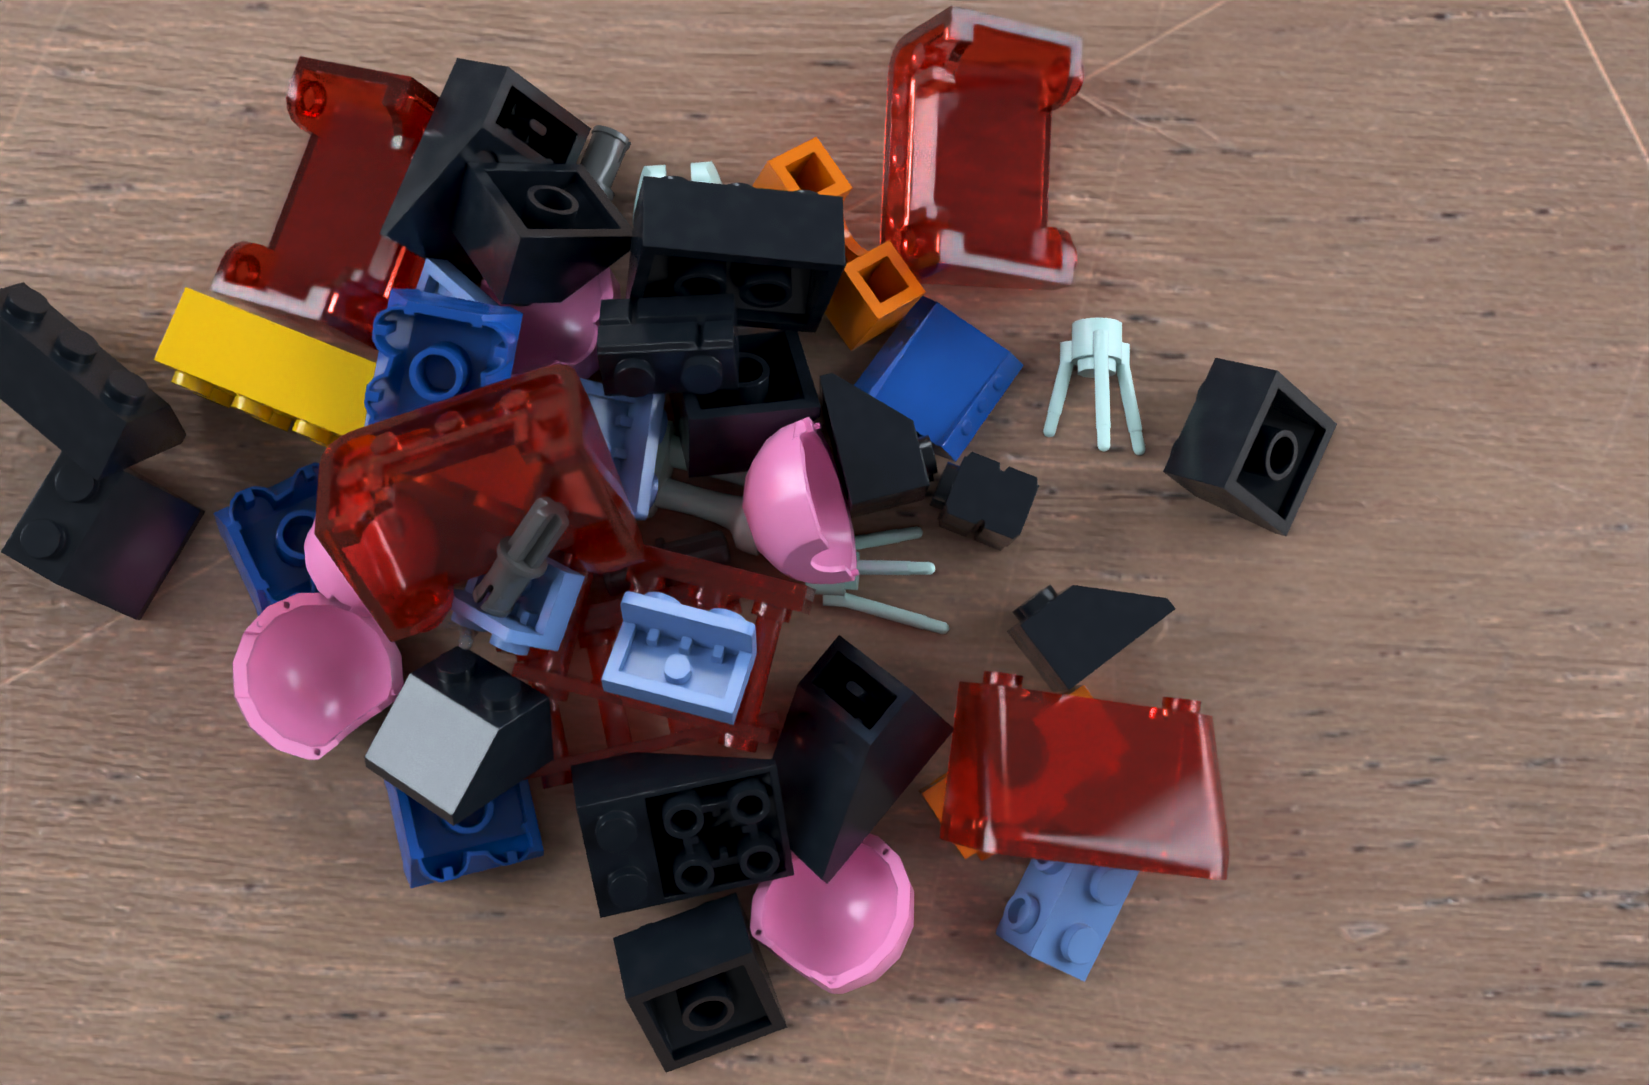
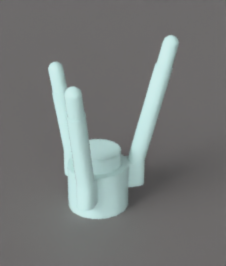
[1043,318,1145,455]
[805,526,949,634]

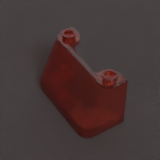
[880,6,1084,291]
[209,56,440,351]
[314,364,645,642]
[939,671,1230,880]

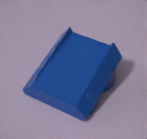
[364,289,523,452]
[854,296,1024,462]
[214,456,352,616]
[384,778,544,888]

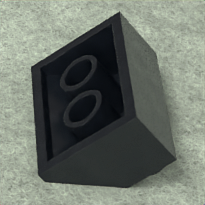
[625,176,846,333]
[0,282,187,481]

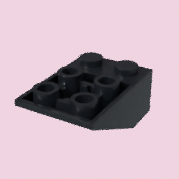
[379,58,591,285]
[772,635,955,884]
[571,752,794,918]

